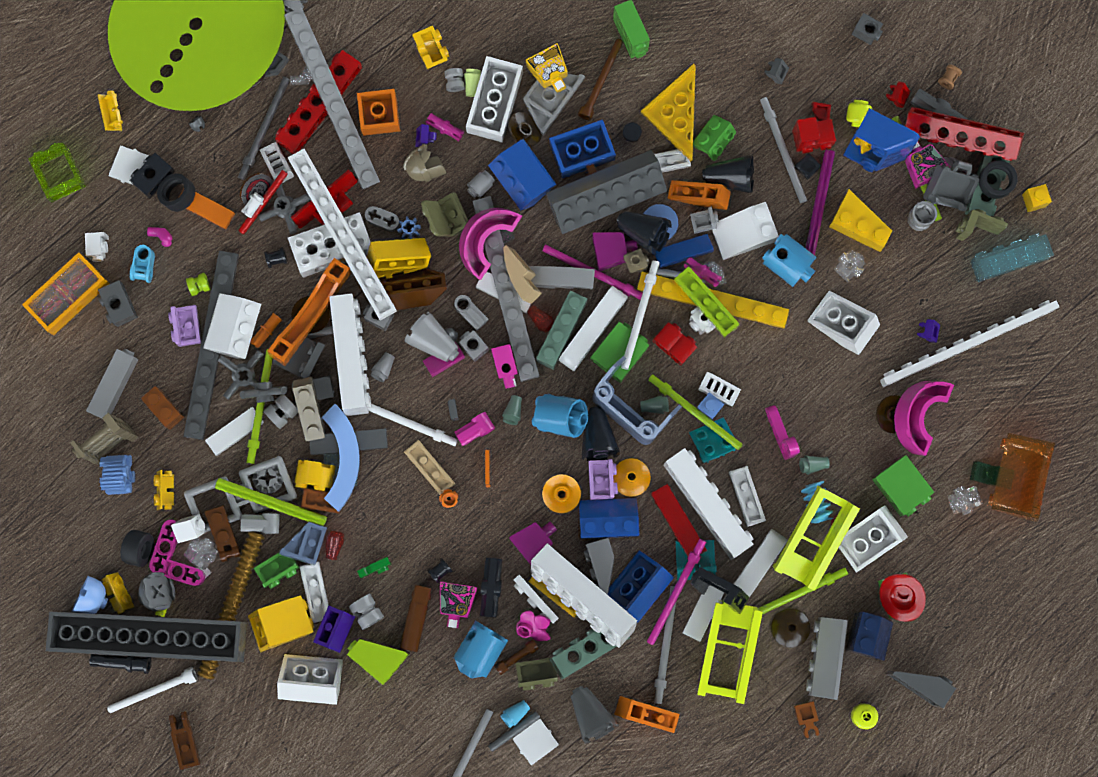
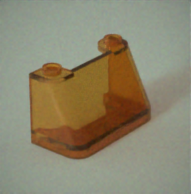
[988,433,1055,522]

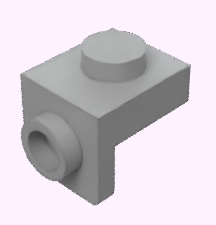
[690,206,719,234]

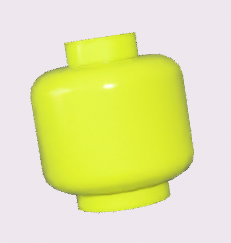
[846,100,872,127]
[851,703,878,729]

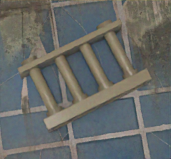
[71,413,138,465]

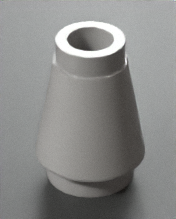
[371,352,395,382]

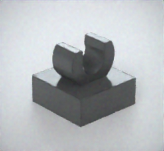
[764,58,789,84]

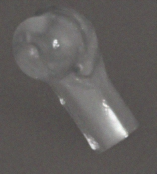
[290,66,312,85]
[704,261,727,286]

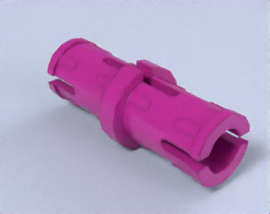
[426,113,464,142]
[684,257,722,287]

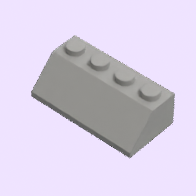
[806,617,848,700]

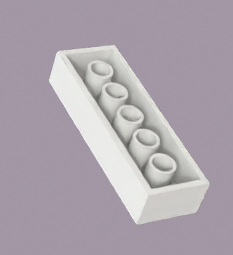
[329,293,372,416]
[663,448,754,560]
[531,543,637,648]

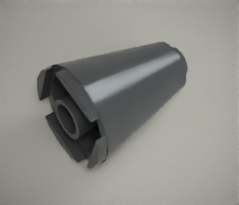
[571,686,619,744]

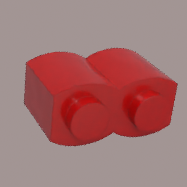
[653,322,697,366]

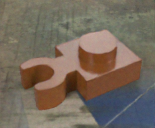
[794,701,819,738]

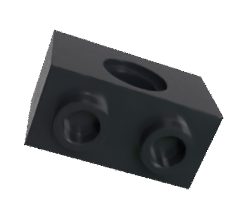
[129,153,175,199]

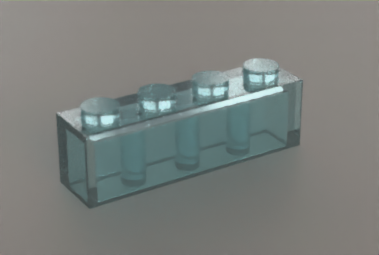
[970,233,1054,282]

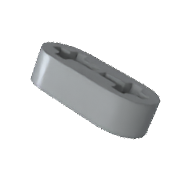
[365,206,400,232]

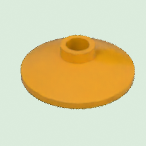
[613,458,651,497]
[542,475,581,513]

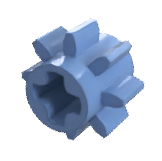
[397,216,421,240]

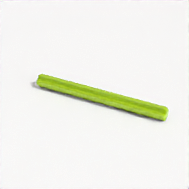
[215,478,327,526]

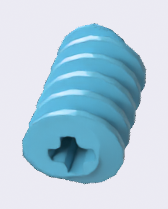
[801,481,834,523]

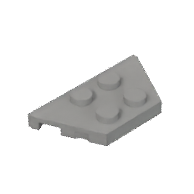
[523,72,585,135]

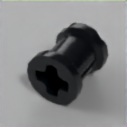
[264,247,287,268]
[427,558,453,583]

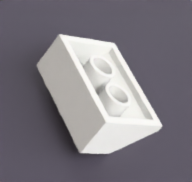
[203,293,261,360]
[277,654,343,705]

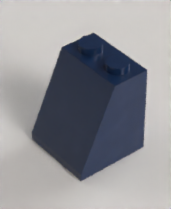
[846,612,893,661]

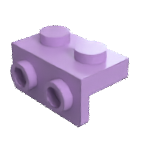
[168,305,202,347]
[588,459,618,500]

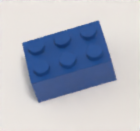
[549,120,616,179]

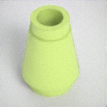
[464,69,481,97]

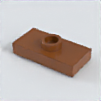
[301,488,340,514]

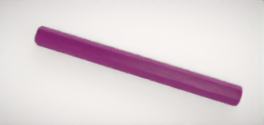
[805,150,835,255]

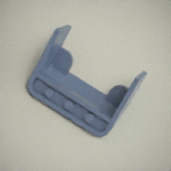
[592,356,682,445]

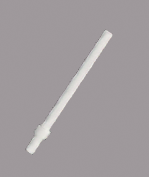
[621,260,659,370]
[368,404,458,446]

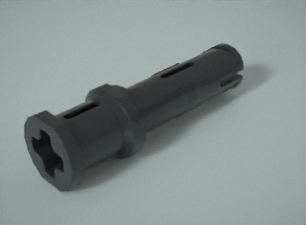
[89,654,151,674]

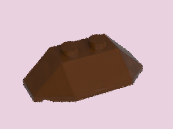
[379,268,447,310]

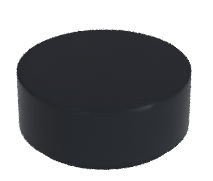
[623,122,642,142]

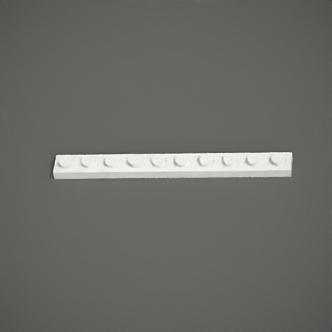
[288,149,397,321]
[880,300,1059,387]

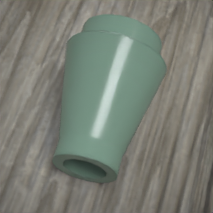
[502,395,522,425]
[640,395,669,414]
[799,455,830,475]

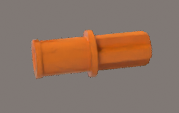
[250,313,282,348]

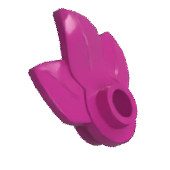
[516,610,551,641]

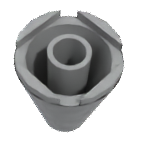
[405,312,459,362]

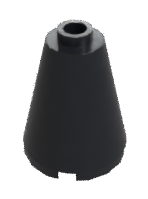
[702,155,754,193]
[617,211,672,255]
[581,407,620,461]

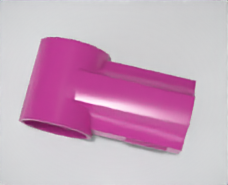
[454,412,495,446]

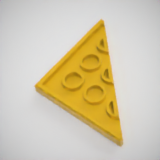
[641,64,696,162]

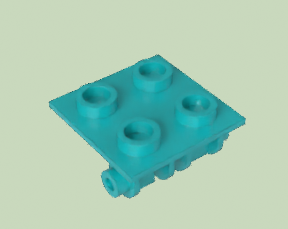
[689,417,736,463]
[675,540,717,580]

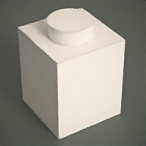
[171,514,206,543]

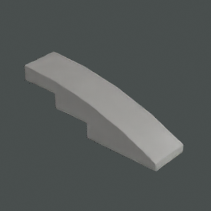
[529,266,595,289]

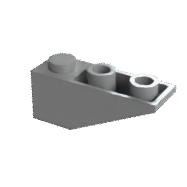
[584,538,614,595]

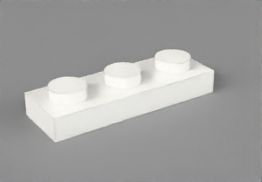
[514,575,559,623]

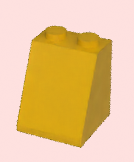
[248,595,314,652]

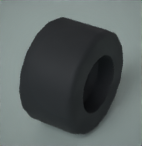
[120,530,154,567]

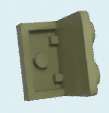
[421,193,468,237]
[955,209,1008,241]
[516,657,558,691]

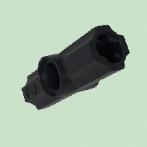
[480,558,503,618]

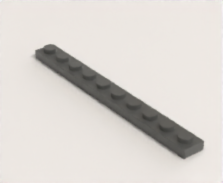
[183,251,239,440]

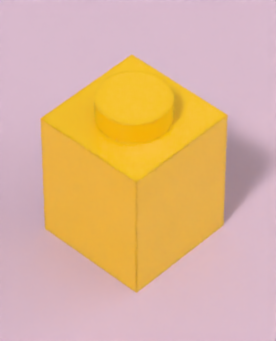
[1022,184,1052,212]

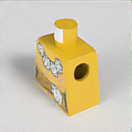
[526,43,568,93]

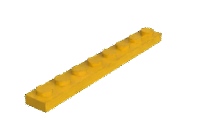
[637,272,789,329]

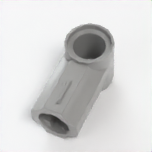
[454,295,489,331]
[241,513,280,534]

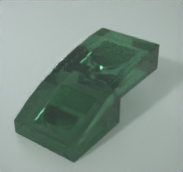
[969,461,1014,489]

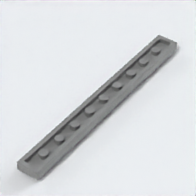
[284,8,380,190]
[472,196,540,382]

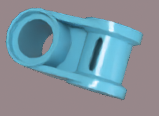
[130,245,155,283]

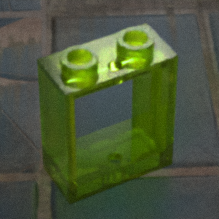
[28,142,86,203]

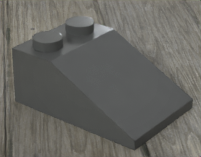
[886,671,956,708]

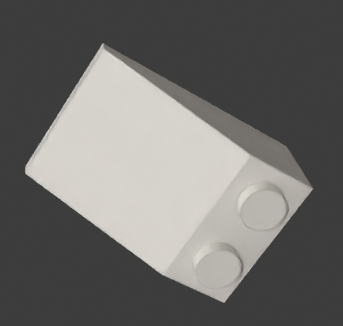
[712,202,779,260]
[808,291,880,355]
[839,505,908,573]

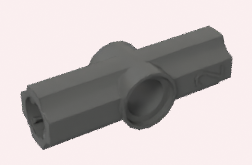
[910,89,968,120]

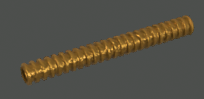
[197,532,265,680]

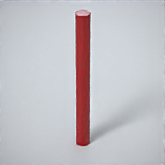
[238,169,288,235]

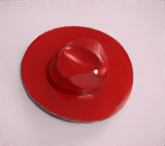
[880,574,926,622]

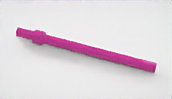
[542,244,643,300]
[647,539,706,645]

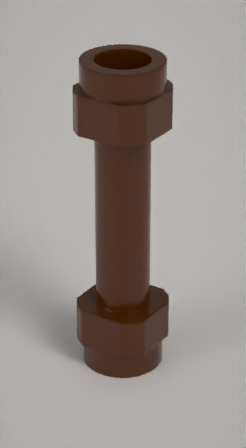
[494,639,539,675]

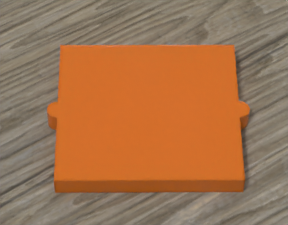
[485,450,490,487]

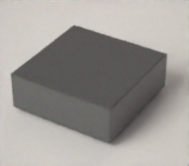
[447,399,459,421]

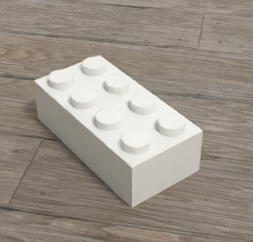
[466,56,523,143]

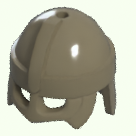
[403,144,447,182]

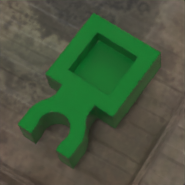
[357,557,392,578]

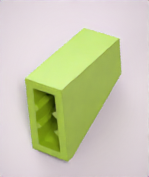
[347,639,410,685]

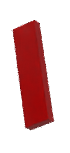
[651,484,707,557]

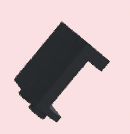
[691,567,750,614]

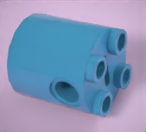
[762,234,817,287]
[532,394,588,438]
[453,620,508,678]

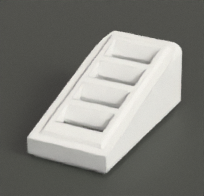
[260,142,294,183]
[698,372,741,407]

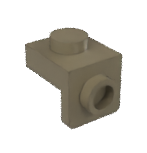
[623,249,649,273]

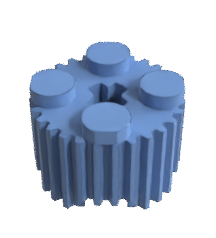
[100,455,135,495]

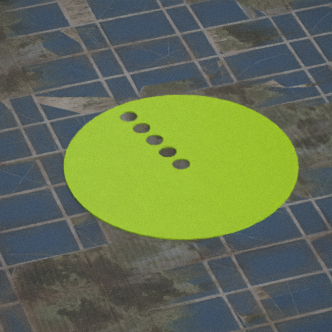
[108,0,285,111]

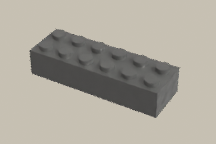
[546,150,667,234]

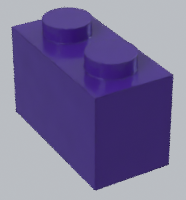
[313,605,355,653]

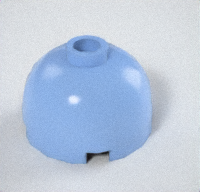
[72,576,108,614]

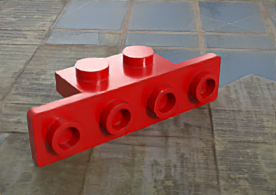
[291,170,358,229]

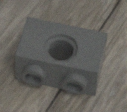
[98,280,138,327]

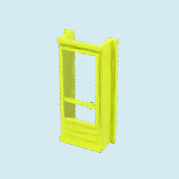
[772,485,860,591]
[697,600,763,704]

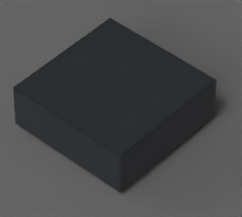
[794,153,821,180]

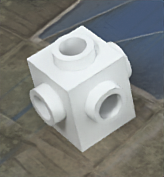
[689,307,715,335]

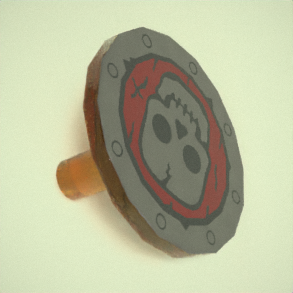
[240,172,273,205]

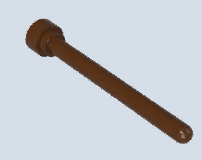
[578,38,623,121]

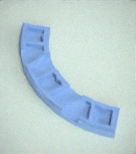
[322,404,360,512]

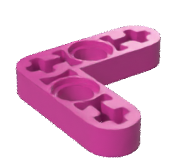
[765,405,800,460]
[149,520,205,586]

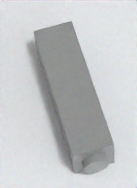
[86,348,138,419]

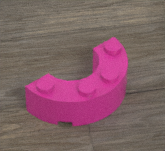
[459,208,522,280]
[894,381,954,456]

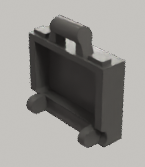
[923,160,980,212]

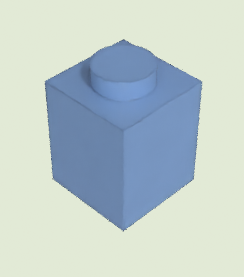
[697,392,724,420]

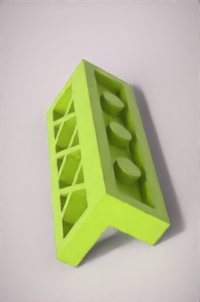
[674,267,739,338]

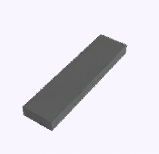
[310,428,388,455]

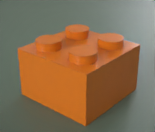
[357,89,400,136]

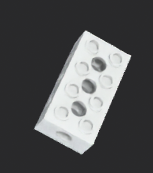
[288,212,371,278]

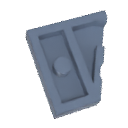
[279,522,327,565]

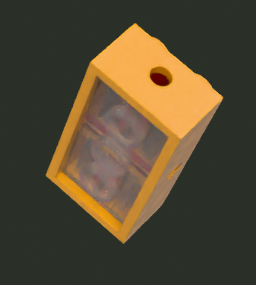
[22,252,110,335]

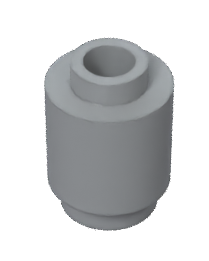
[467,170,495,198]

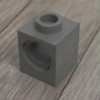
[851,13,883,45]

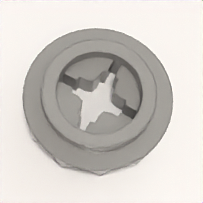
[252,465,283,494]

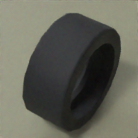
[979,161,1018,199]
[157,173,195,212]

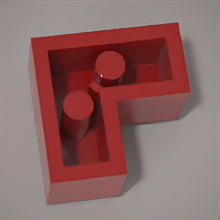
[792,117,836,153]

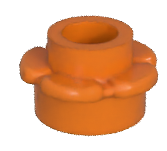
[439,489,458,508]

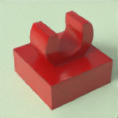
[886,81,911,108]

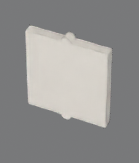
[108,145,149,185]
[513,719,559,765]

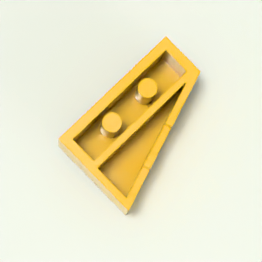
[829,189,892,252]
[366,238,431,279]

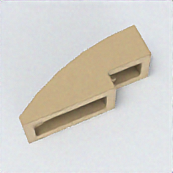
[503,245,542,304]

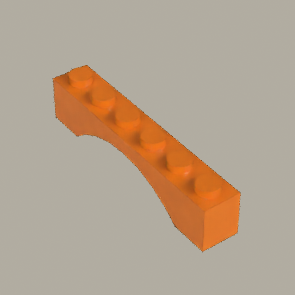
[267,258,351,366]

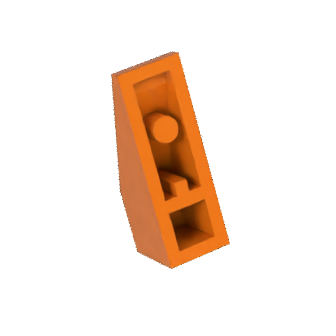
[667,180,731,210]
[614,696,680,733]

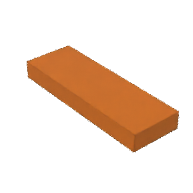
[178,189,235,230]

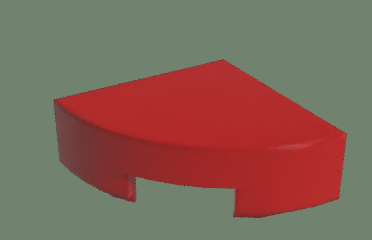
[812,102,831,121]

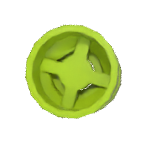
[186,273,211,297]

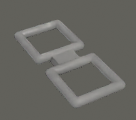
[184,456,297,532]

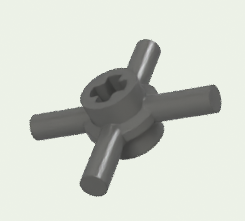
[258,183,311,234]
[218,350,264,400]
[240,381,288,403]

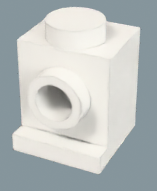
[85,232,109,262]

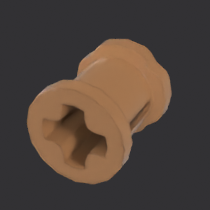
[938,65,962,90]

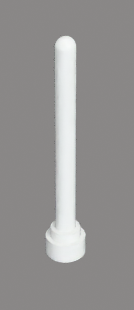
[107,667,198,713]

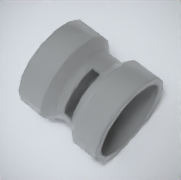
[445,68,465,92]

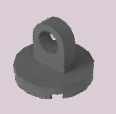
[138,572,175,611]

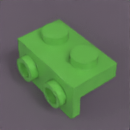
[693,115,736,161]
[254,552,300,589]

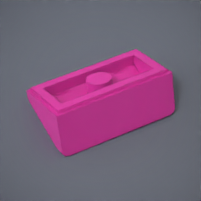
[423,342,465,377]

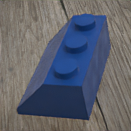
[488,139,556,210]
[579,498,639,539]
[608,550,674,623]

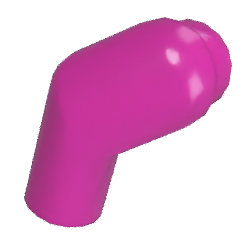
[147,227,172,247]

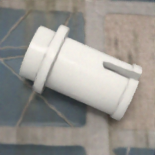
[241,192,264,218]

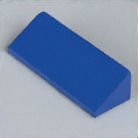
[655,234,714,268]

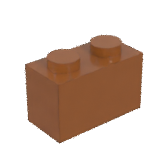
[141,386,185,430]

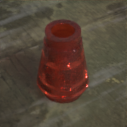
[527,305,554,333]
[325,530,345,560]

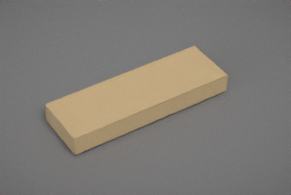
[404,440,455,495]

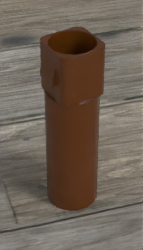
[399,585,432,652]

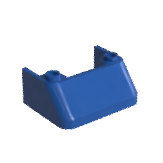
[843,108,920,172]

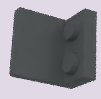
[272,337,325,379]

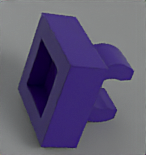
[415,124,437,147]
[917,319,940,343]

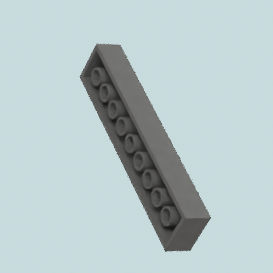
[46,612,247,662]

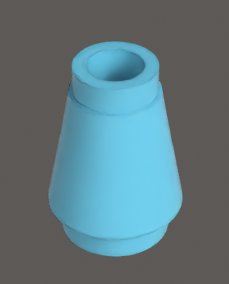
[500,700,530,728]

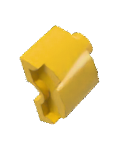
[412,26,450,69]
[294,460,336,491]

